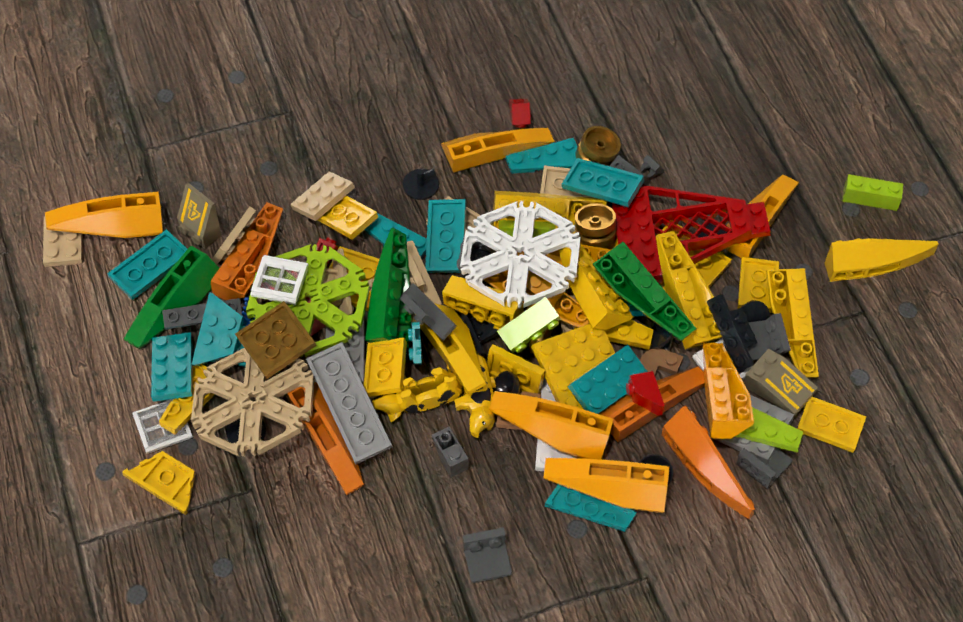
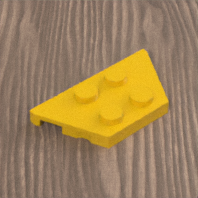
[122,451,196,515]

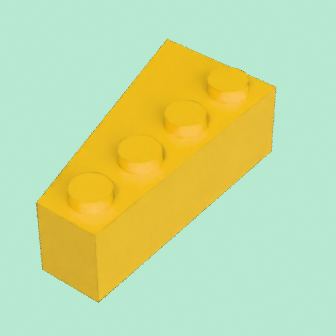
[442,275,524,330]

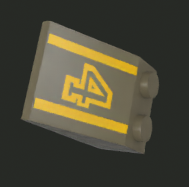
[177,183,221,249]
[745,349,818,416]

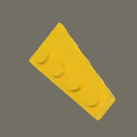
[574,320,653,350]
[159,364,215,435]

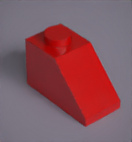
[509,99,531,128]
[626,371,665,416]

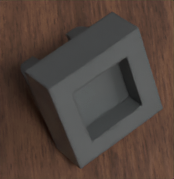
[640,155,665,179]

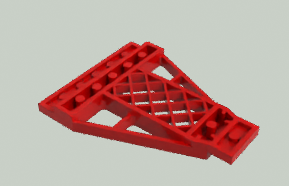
[612,186,771,284]

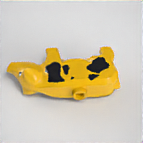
[447,354,496,438]
[372,367,463,422]

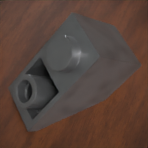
[431,427,468,478]

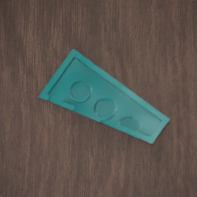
[506,138,578,174]
[364,213,427,259]
[545,484,636,532]

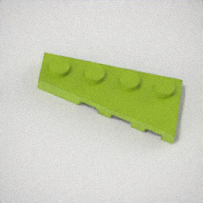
[735,407,803,453]

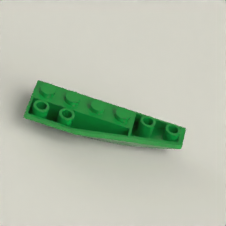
[365,228,412,349]
[593,242,697,341]
[124,246,219,349]

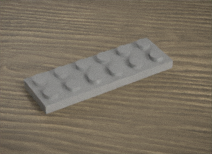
[306,342,392,464]

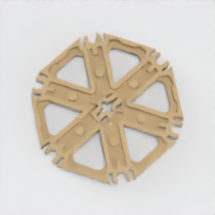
[191,348,315,457]

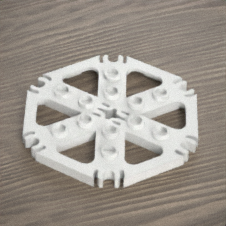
[460,201,581,308]

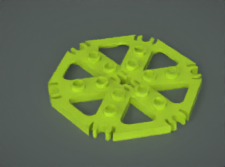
[246,244,370,357]

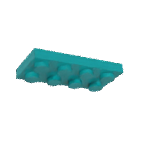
[561,158,644,207]
[425,199,467,273]
[107,229,187,300]
[151,332,193,402]
[568,345,648,414]

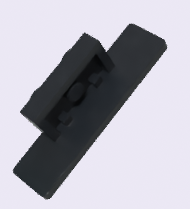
[707,294,758,372]
[460,313,499,360]

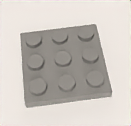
[713,395,794,464]

